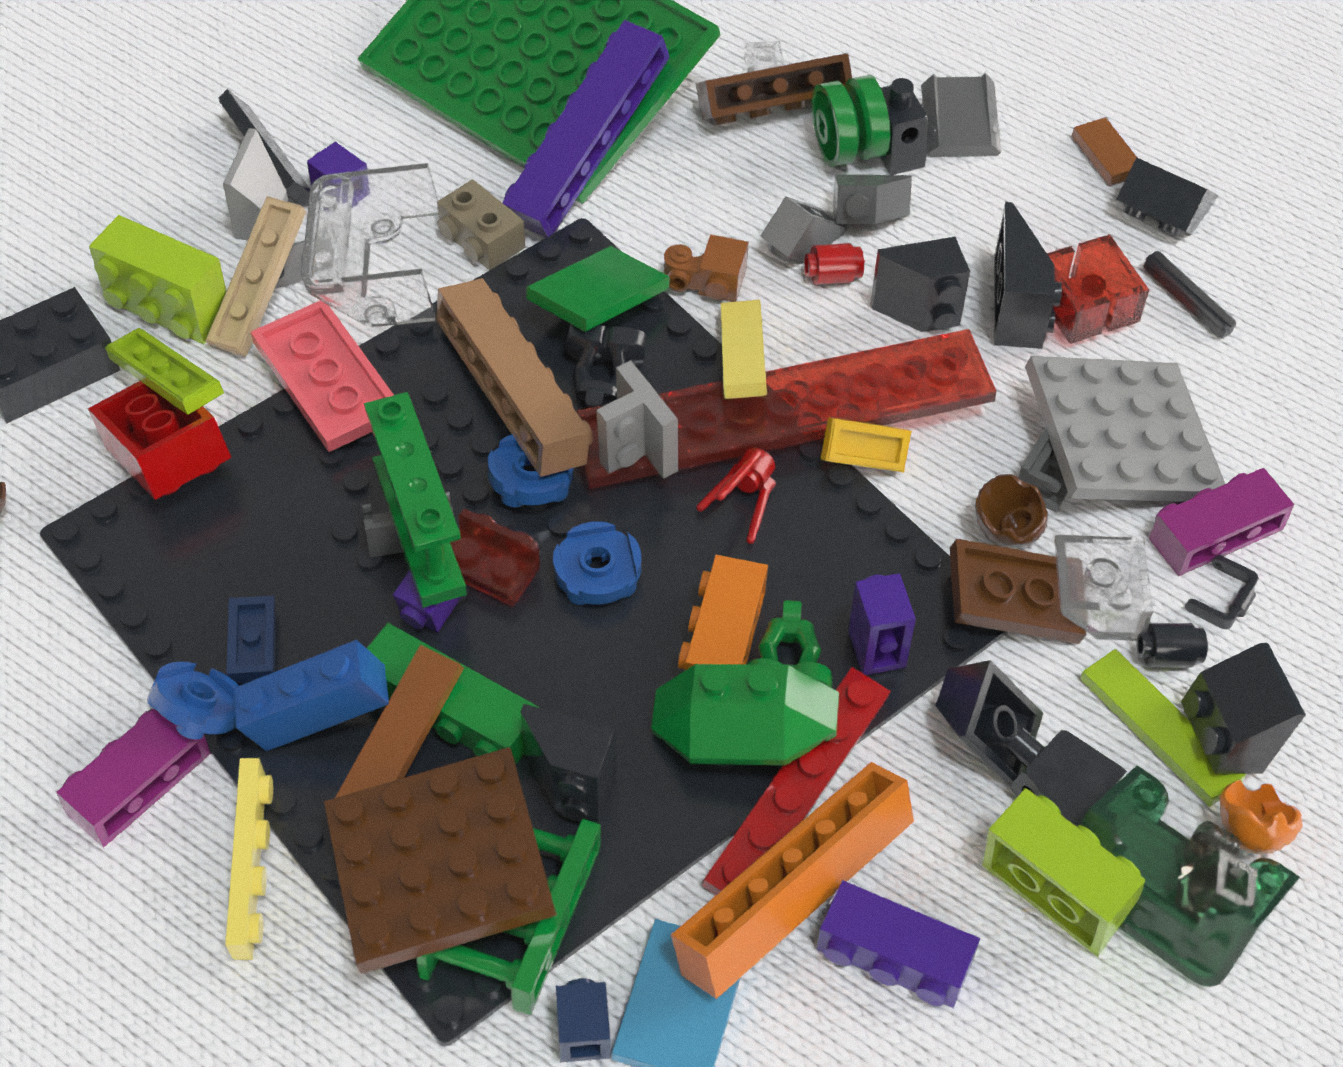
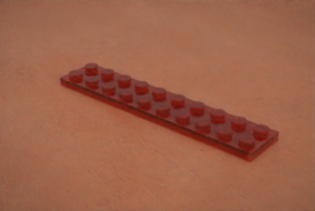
[576,329,997,489]

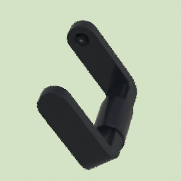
[1185,555,1259,629]

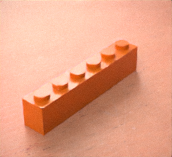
[671,762,914,999]

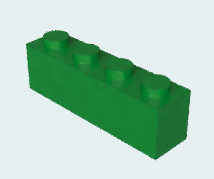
[367,623,540,765]

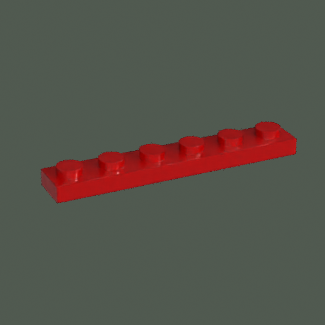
[702,667,891,895]

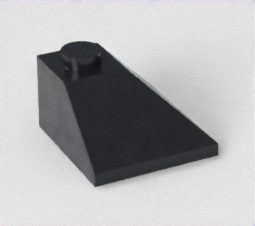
[935,660,1044,787]

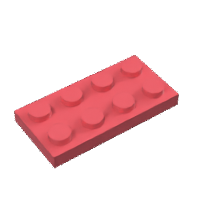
[251,299,394,452]

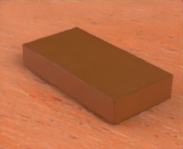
[1071,117,1137,186]

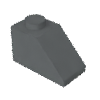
[833,174,912,224]
[760,196,848,262]

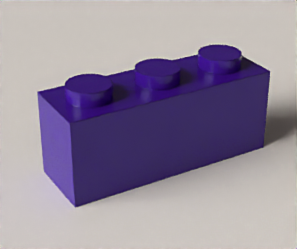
[816,880,981,1009]

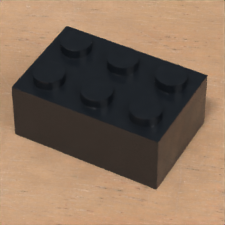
[0,287,120,424]

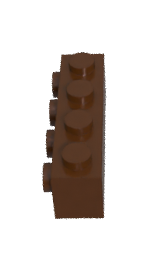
[695,53,853,125]

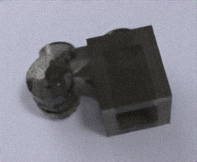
[1175,821,1257,929]

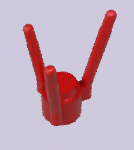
[696,448,776,544]

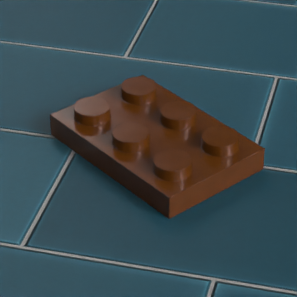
[949,538,1086,644]

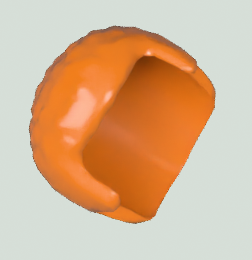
[1219,780,1303,855]

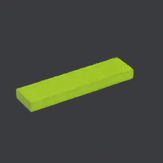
[105,327,224,415]
[1080,648,1246,807]

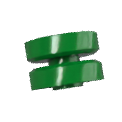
[812,74,890,167]

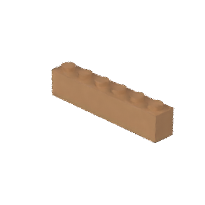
[436,278,593,477]

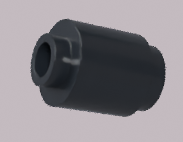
[1136,623,1208,668]

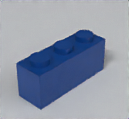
[234,640,389,751]

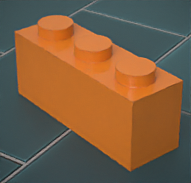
[678,555,768,670]

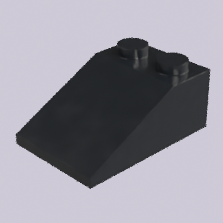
[994,202,1062,349]

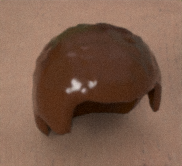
[974,474,1048,548]

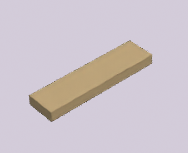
[205,196,307,357]

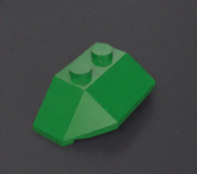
[651,664,839,765]

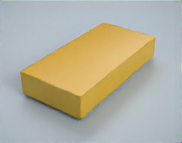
[821,417,912,472]

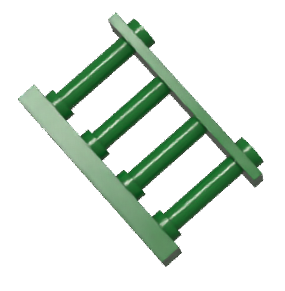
[364,392,467,607]
[416,819,601,1015]

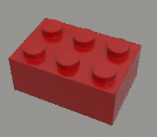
[87,381,232,500]

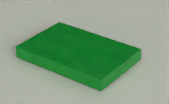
[527,246,670,332]

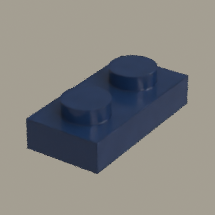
[226,596,276,683]

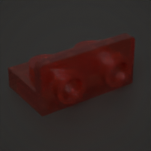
[450,509,540,606]

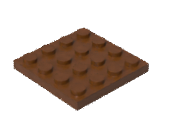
[324,747,557,974]

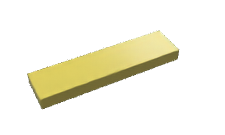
[721,299,767,399]

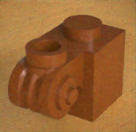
[664,234,749,302]

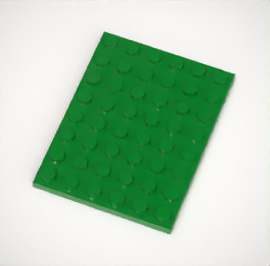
[357,0,721,204]

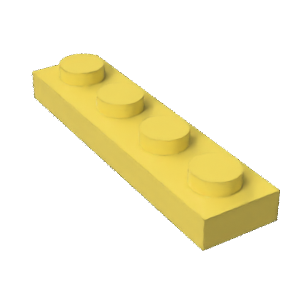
[225,758,273,960]

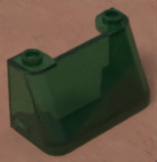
[1080,765,1300,987]

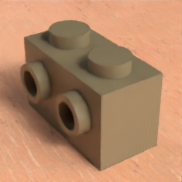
[437,179,526,270]

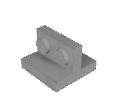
[597,360,678,479]

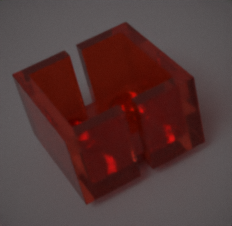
[1047,234,1149,344]

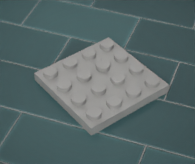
[1025,356,1226,502]

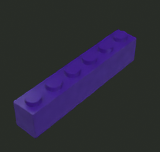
[502,20,670,238]

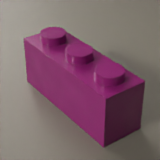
[1149,467,1295,577]
[56,709,211,848]

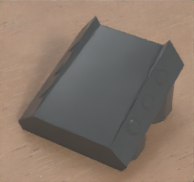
[921,72,1001,158]

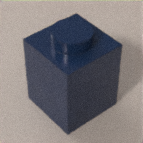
[555,978,611,1063]

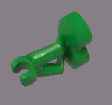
[746,600,832,688]

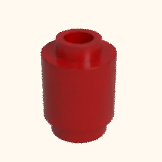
[804,243,864,285]

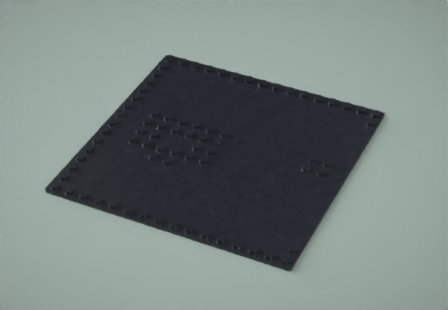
[40,218,1009,1046]

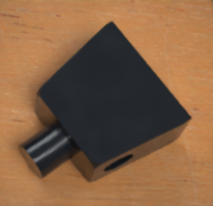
[880,78,928,175]
[1005,728,1127,826]

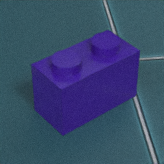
[848,573,916,675]

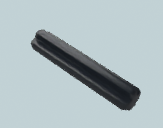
[1143,251,1237,338]

